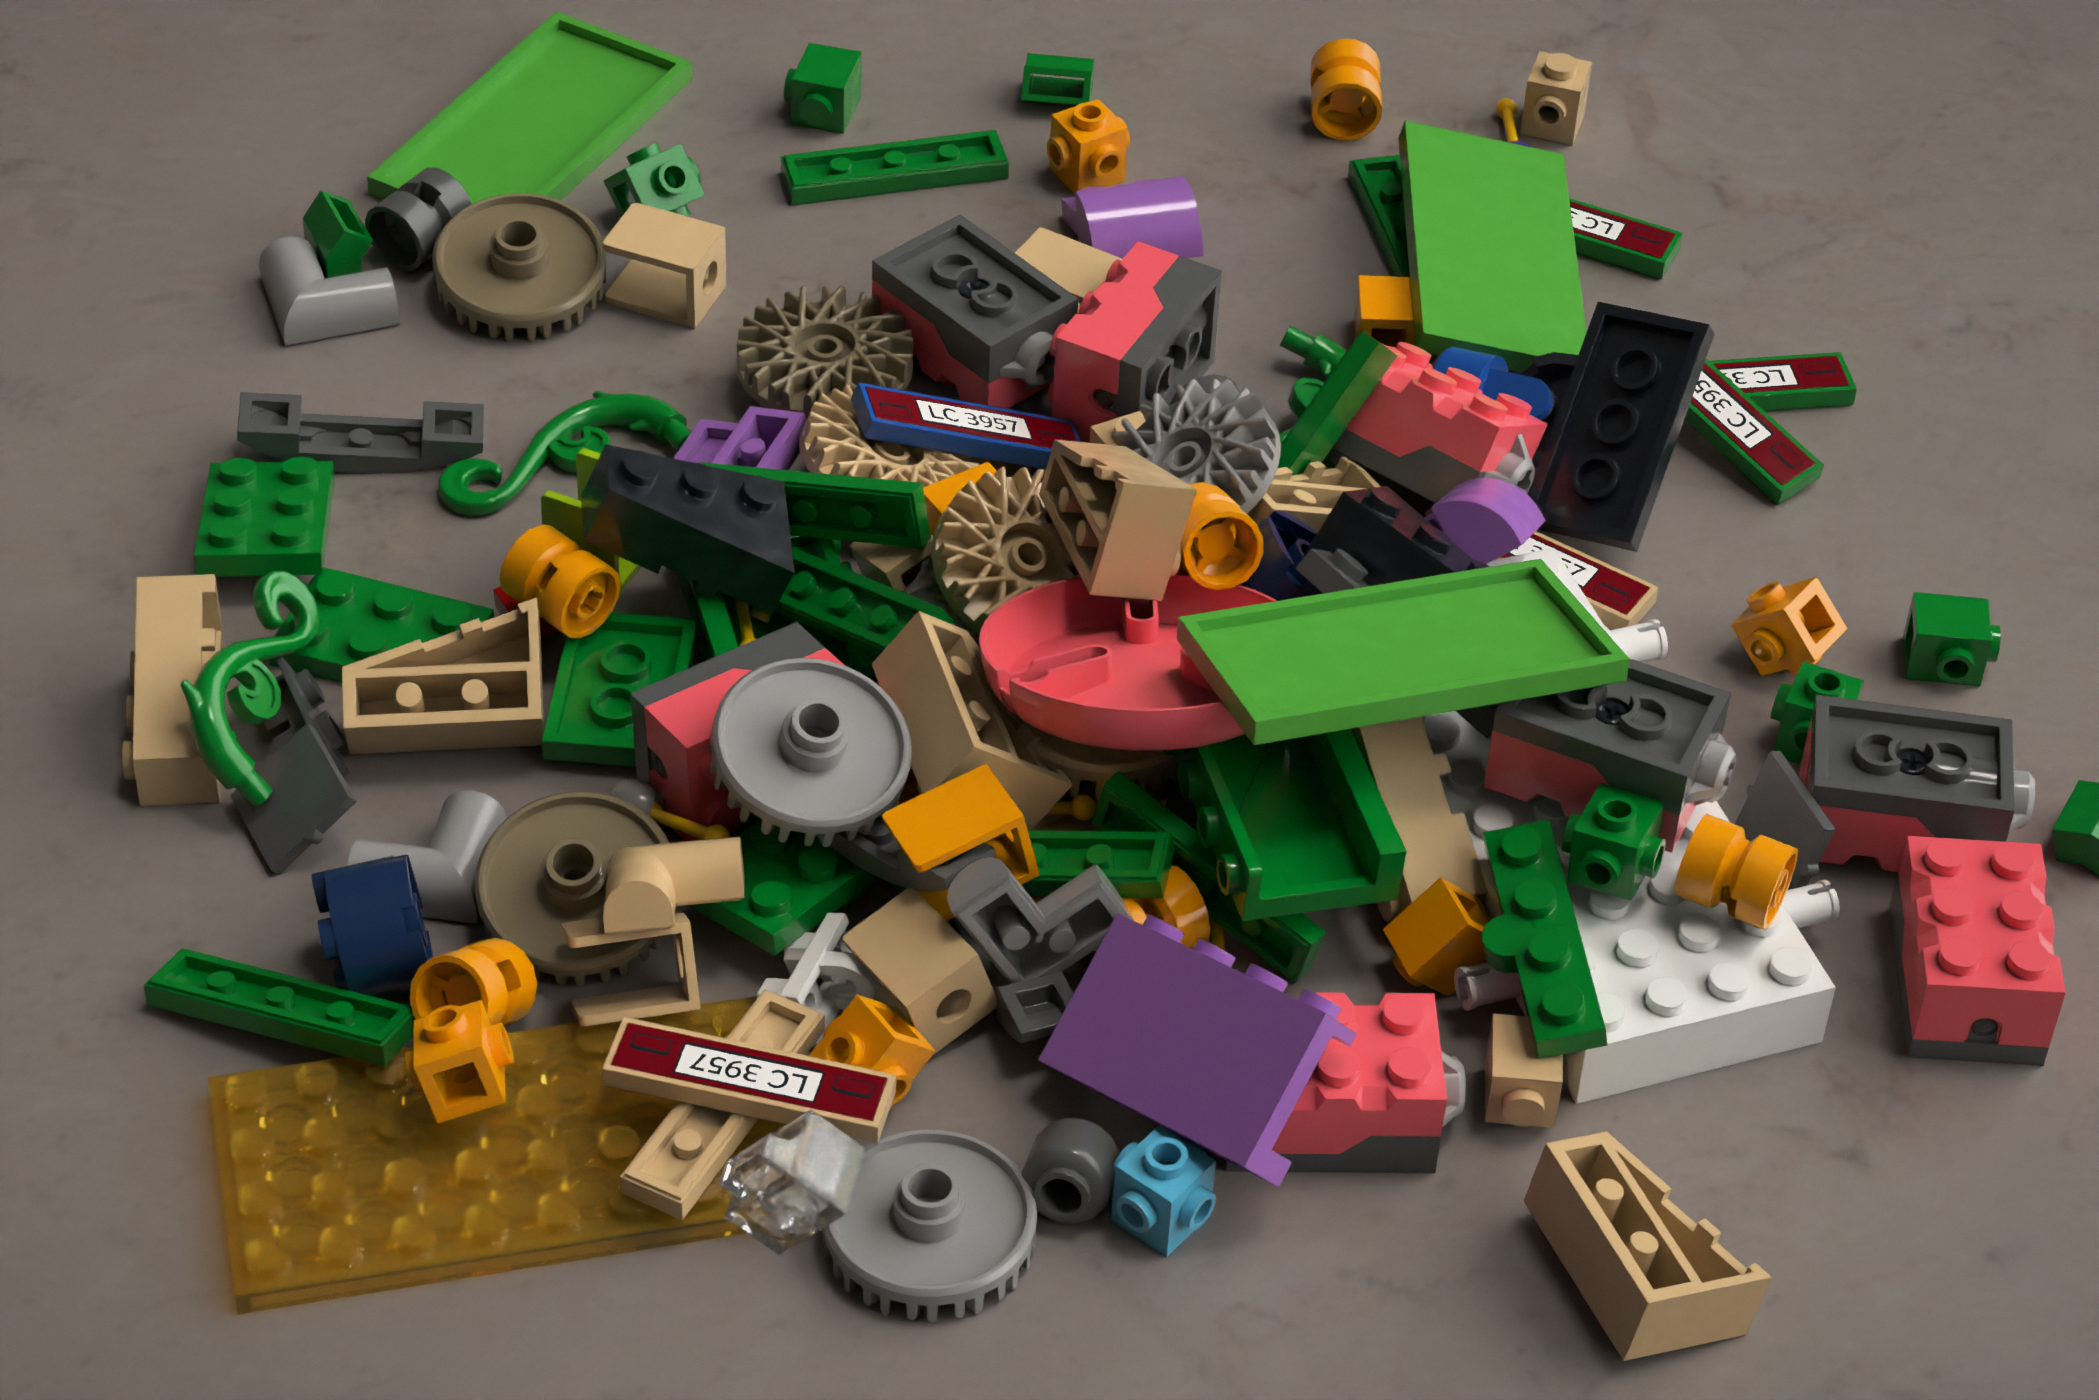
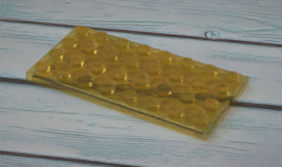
[208,996,814,1314]

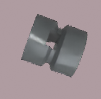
[365,167,472,271]

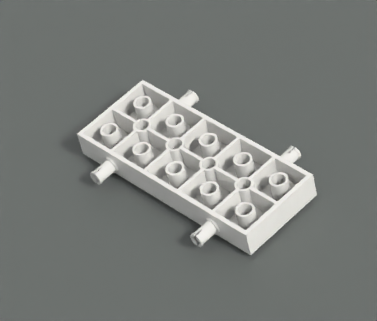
[1424,547,1840,1104]

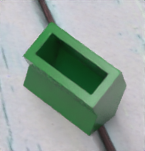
[1021,53,1095,105]
[302,190,373,278]
[2052,780,2099,875]

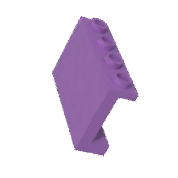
[1038,913,1357,1187]

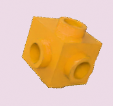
[1047,99,1130,194]
[1731,577,1847,676]
[809,995,936,1109]
[405,1000,514,1124]

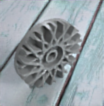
[1112,379,1281,514]
[708,658,912,847]
[822,1130,1037,1323]

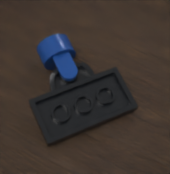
[1432,302,1715,552]

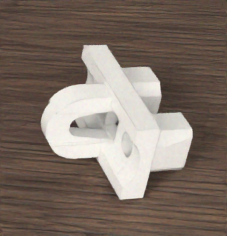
[757,913,880,1047]

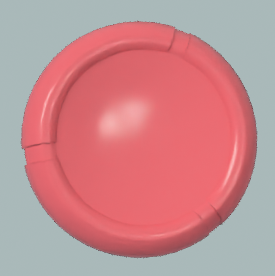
[979,573,1277,751]

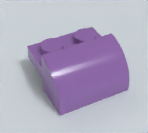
[1061,176,1203,259]
[673,406,806,470]
[1424,478,1546,564]

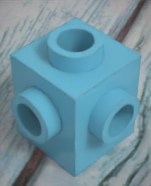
[1111,1124,1216,1257]

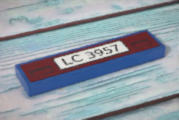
[851,382,1081,469]

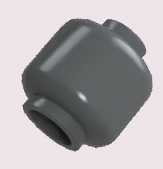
[1022,1118,1120,1224]

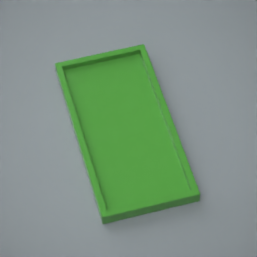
[367,11,692,204]
[1398,120,1587,372]
[1177,559,1630,745]

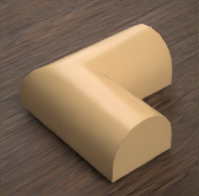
[603,837,744,935]

